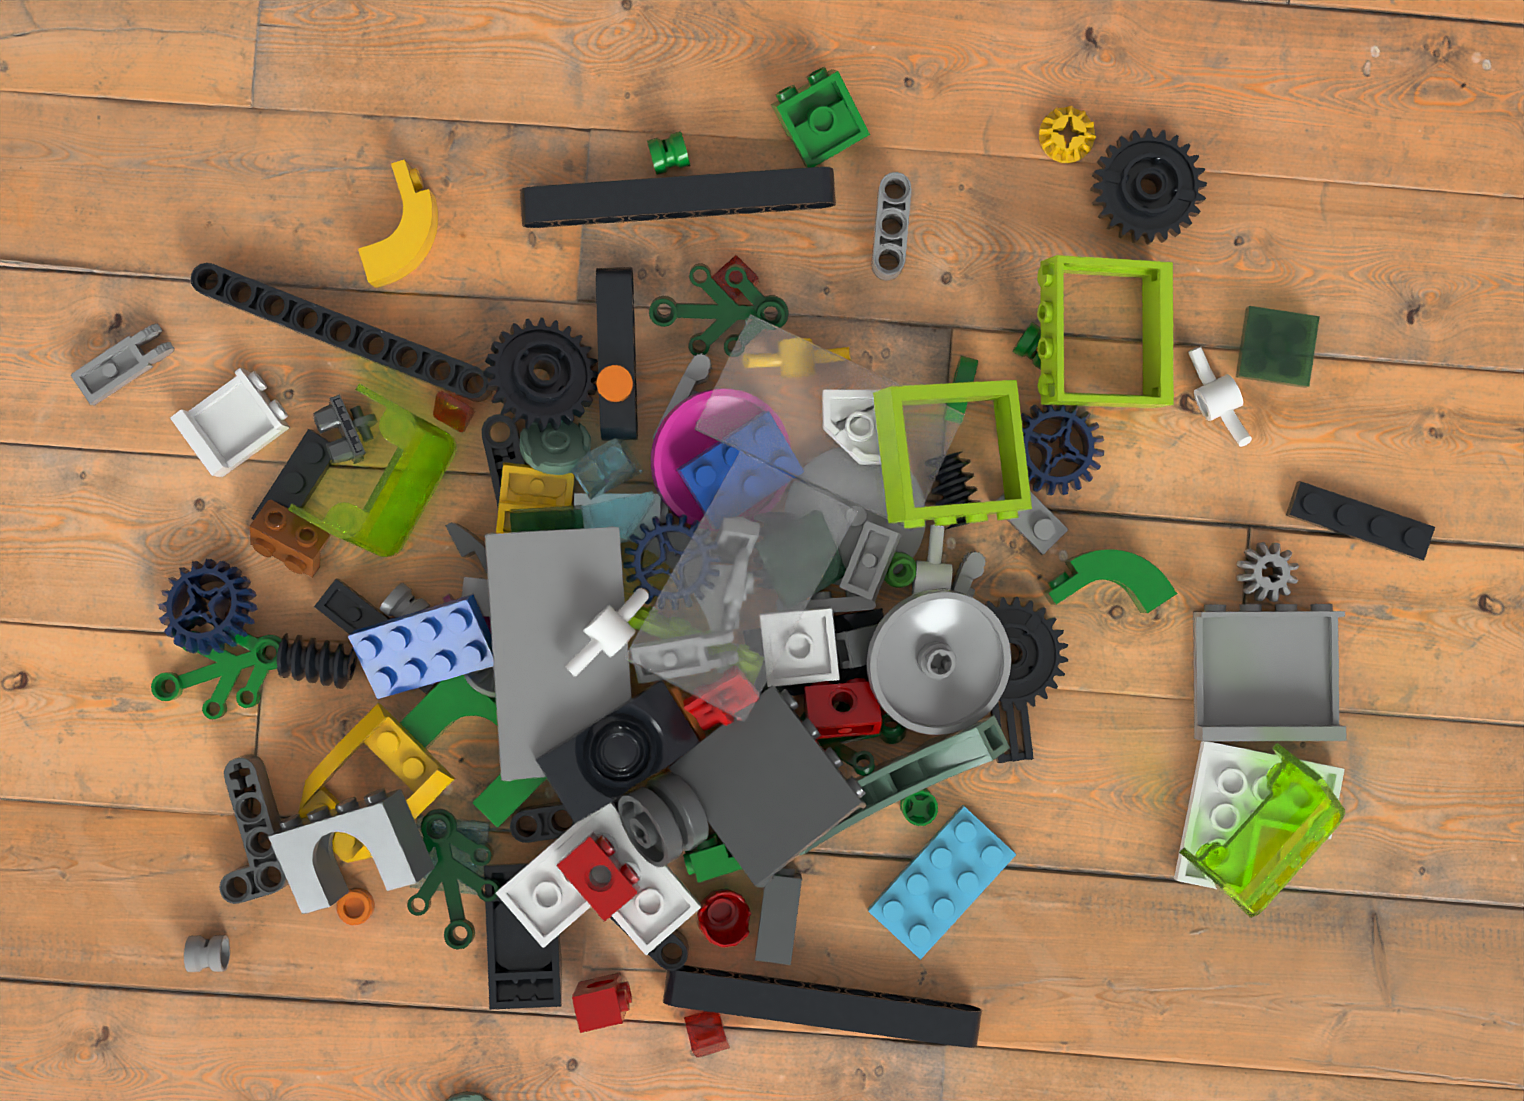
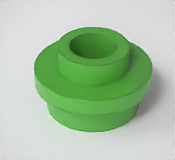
[884,552,916,588]

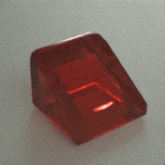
[712,255,760,302]
[433,390,475,433]
[684,1011,730,1058]

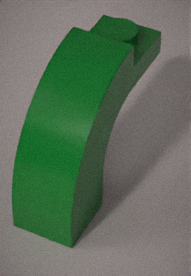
[1043,550,1177,613]

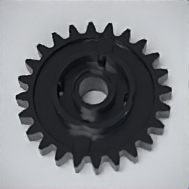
[1090,128,1207,245]
[483,318,599,432]
[985,597,1068,711]

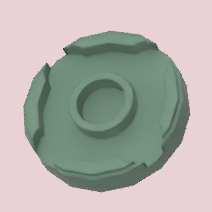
[520,420,591,475]

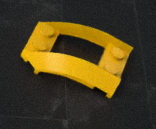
[298,703,455,863]

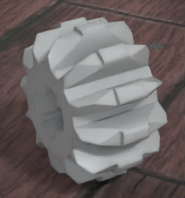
[1236,542,1299,602]

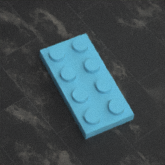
[867,805,1017,960]

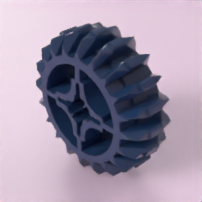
[1021,404,1104,496]
[623,513,721,611]
[157,559,258,655]

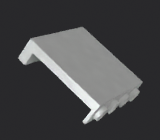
[1193,604,1346,742]

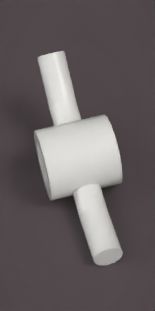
[1188,346,1252,446]
[912,524,952,595]
[565,588,649,677]

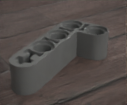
[219,754,289,904]

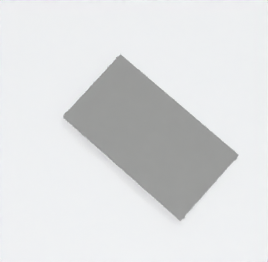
[485,526,631,782]

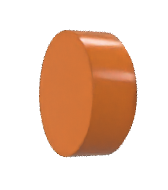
[596,365,633,402]
[337,888,375,925]

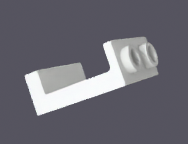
[170,368,290,477]

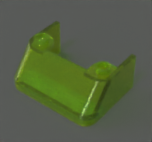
[288,384,457,557]
[1179,743,1345,917]

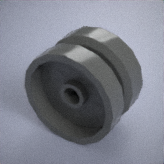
[618,771,709,867]

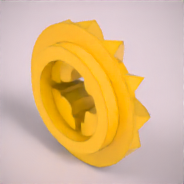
[1039,105,1096,163]

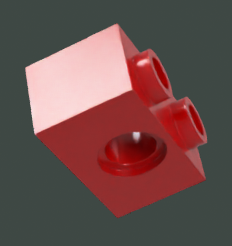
[803,678,882,739]
[556,832,641,922]
[572,972,632,1033]

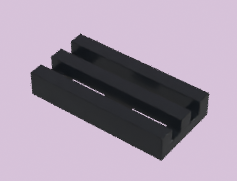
[991,700,1034,763]

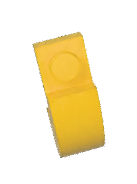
[358,159,438,288]

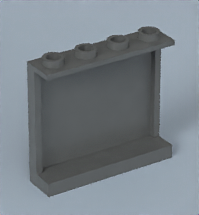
[668,685,867,888]

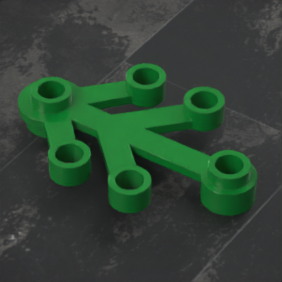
[151,627,282,720]

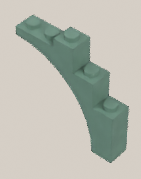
[798,715,1010,856]

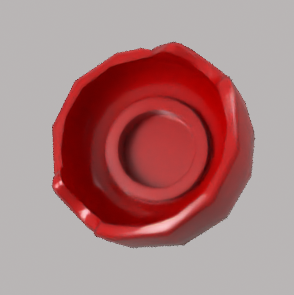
[697,888,751,948]

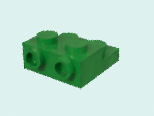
[771,67,870,168]
[683,832,742,883]

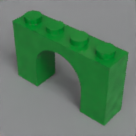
[400,675,547,828]

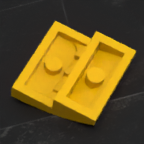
[496,462,575,534]

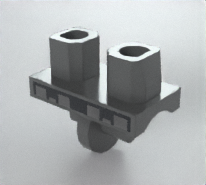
[313,394,378,464]

